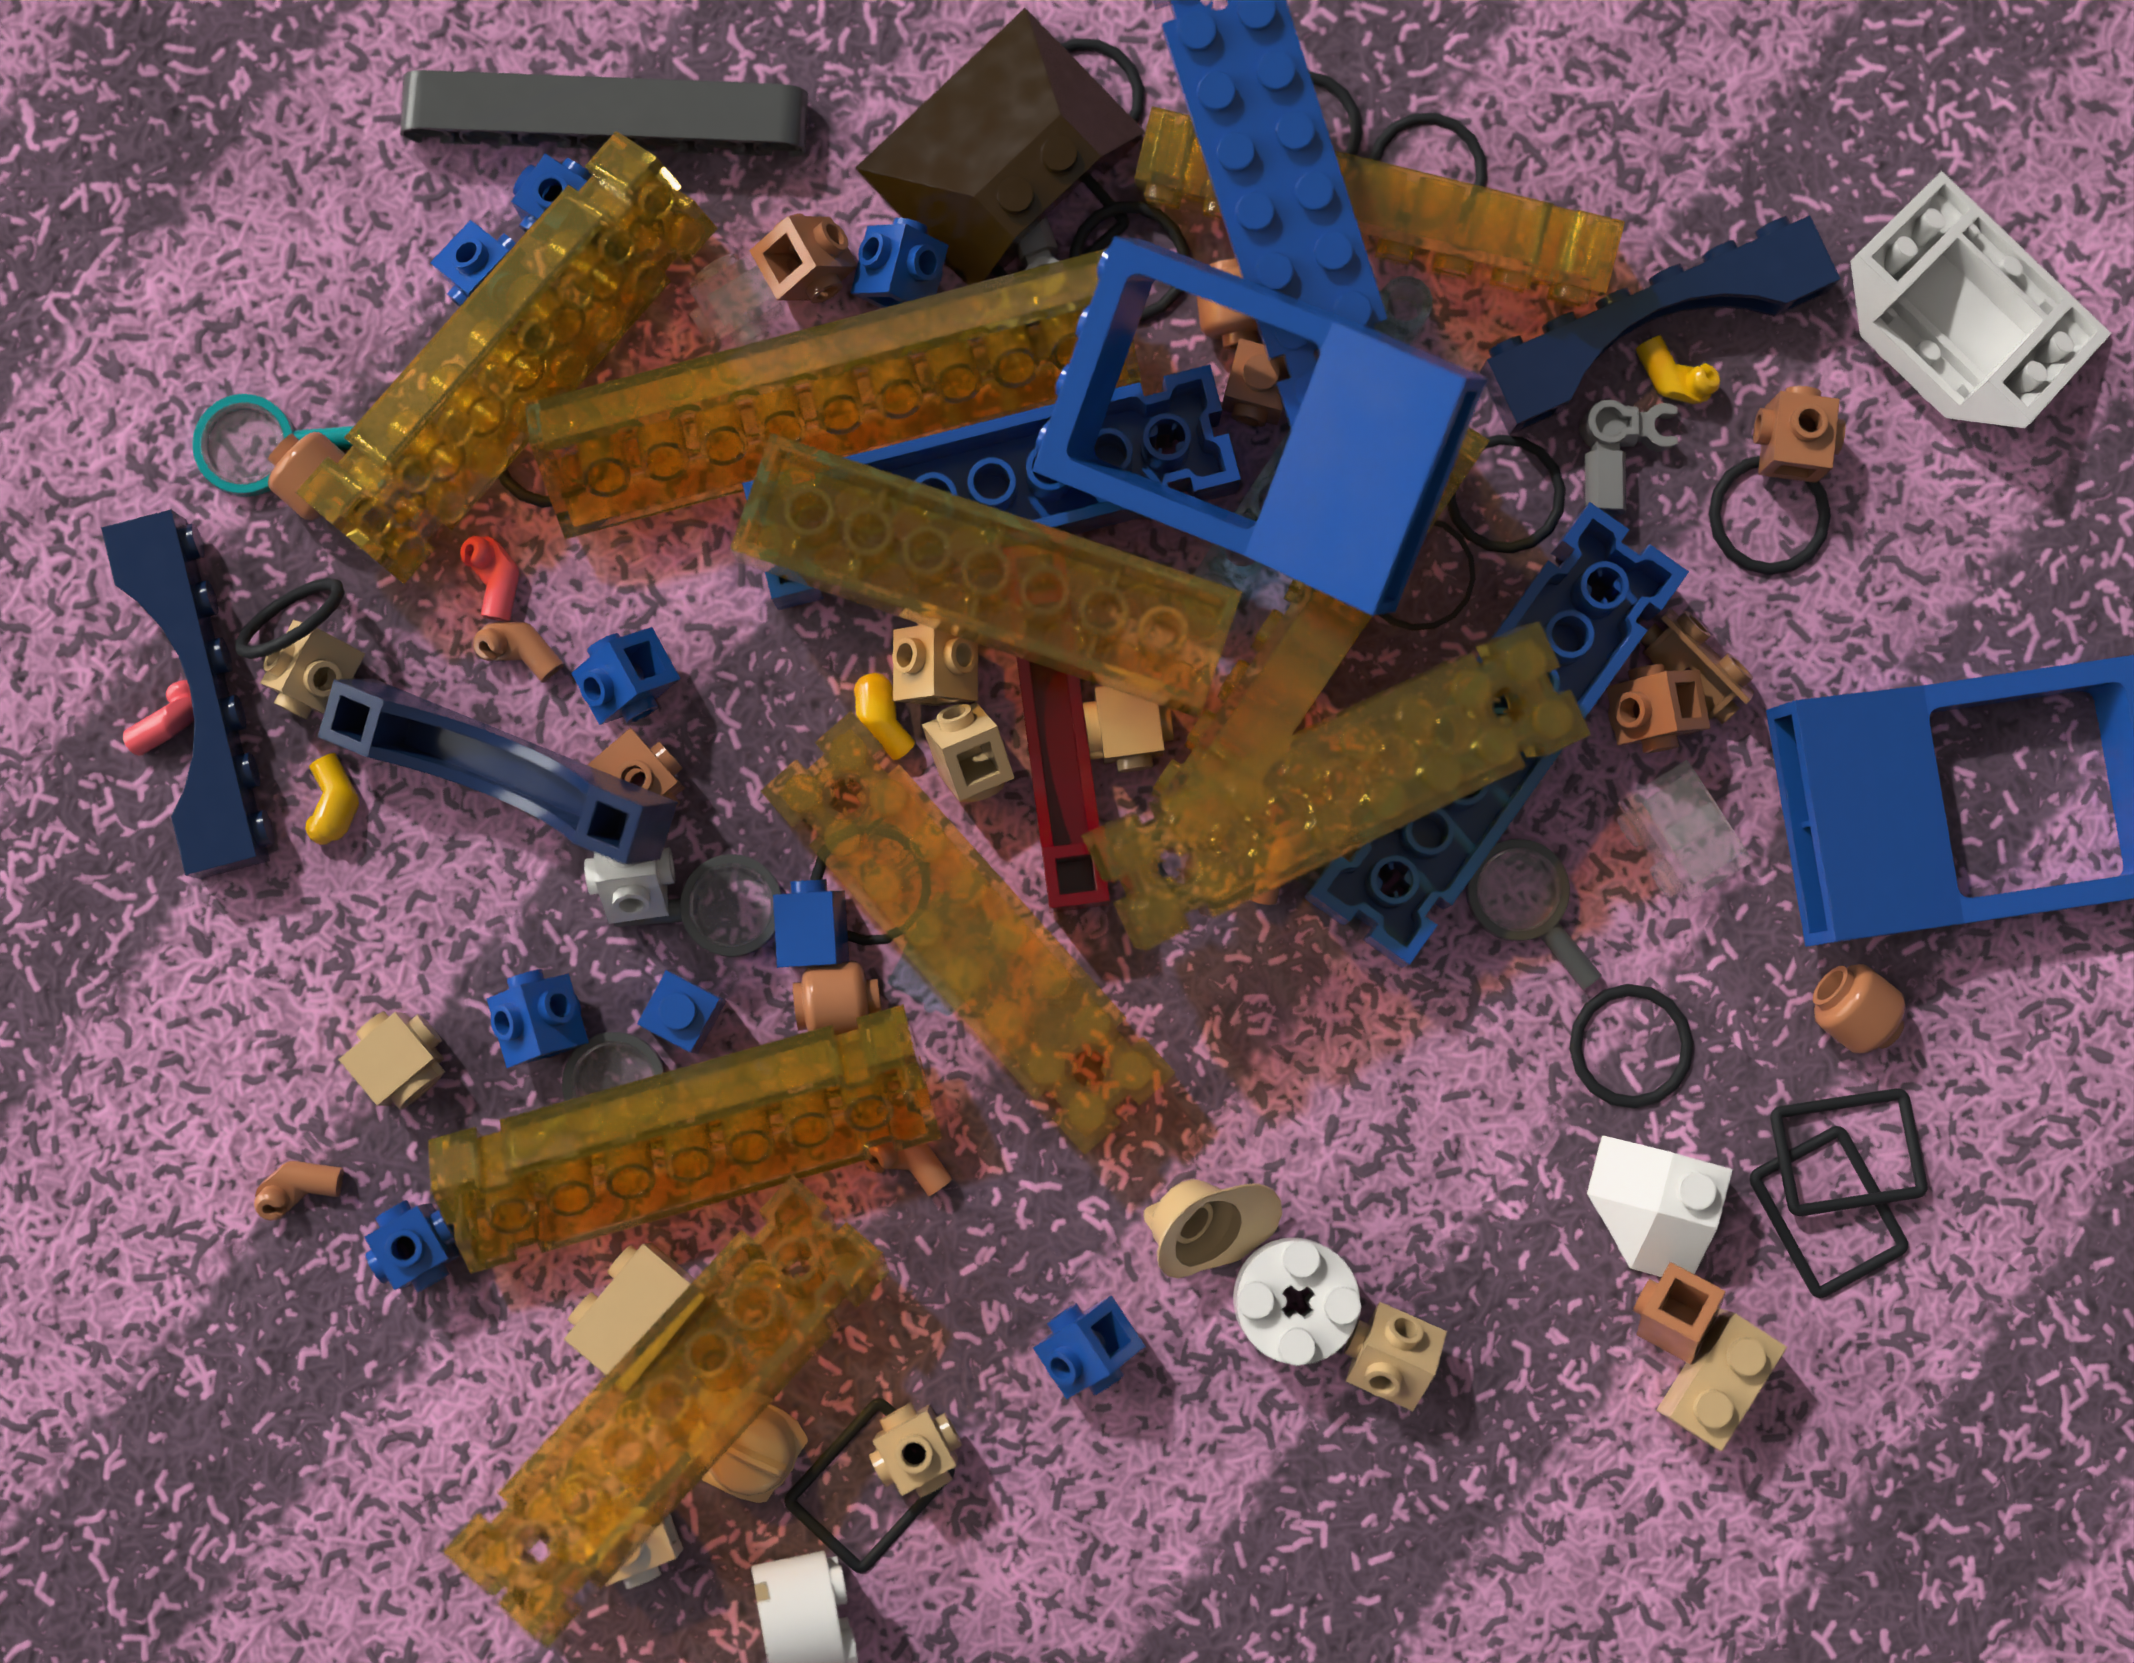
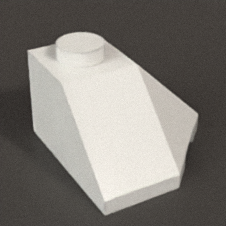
[1587,1135,1733,1277]

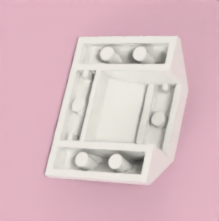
[1850,171,2111,428]

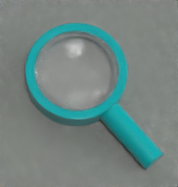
[192,394,364,497]

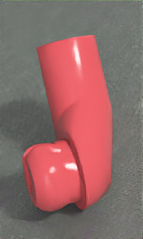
[460,536,519,622]
[123,680,194,756]

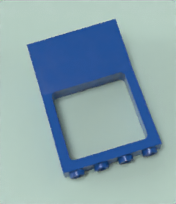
[1032,236,1488,616]
[1766,655,2134,947]

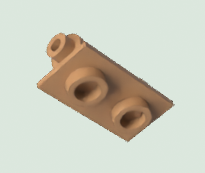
[1640,608,1755,724]

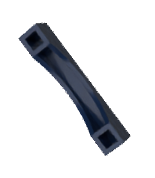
[1479,215,1841,435]
[101,509,275,879]
[318,679,678,865]

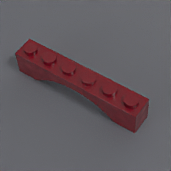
[1003,541,1110,913]

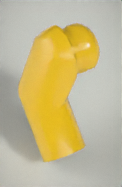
[1635,335,1720,404]
[854,673,915,760]
[305,753,359,845]

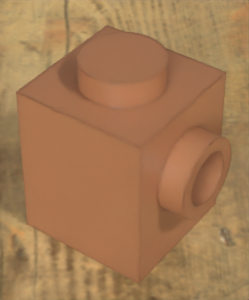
[1221,338,1290,427]
[1633,1262,1726,1364]

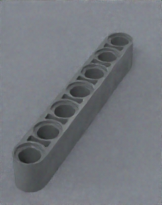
[400,70,808,157]

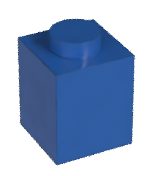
[773,879,849,968]
[637,970,727,1054]

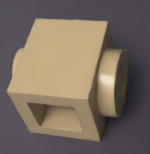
[1083,679,1174,773]
[922,702,1015,802]
[338,1011,445,1110]

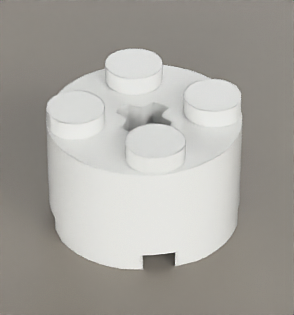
[1233,1238,1361,1366]
[751,1551,858,1663]

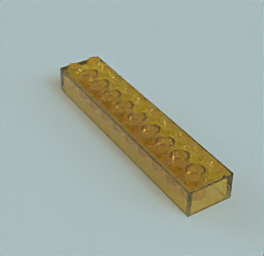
[525,249,1142,539]

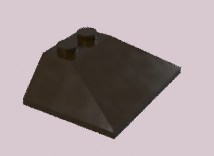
[855,8,1146,295]

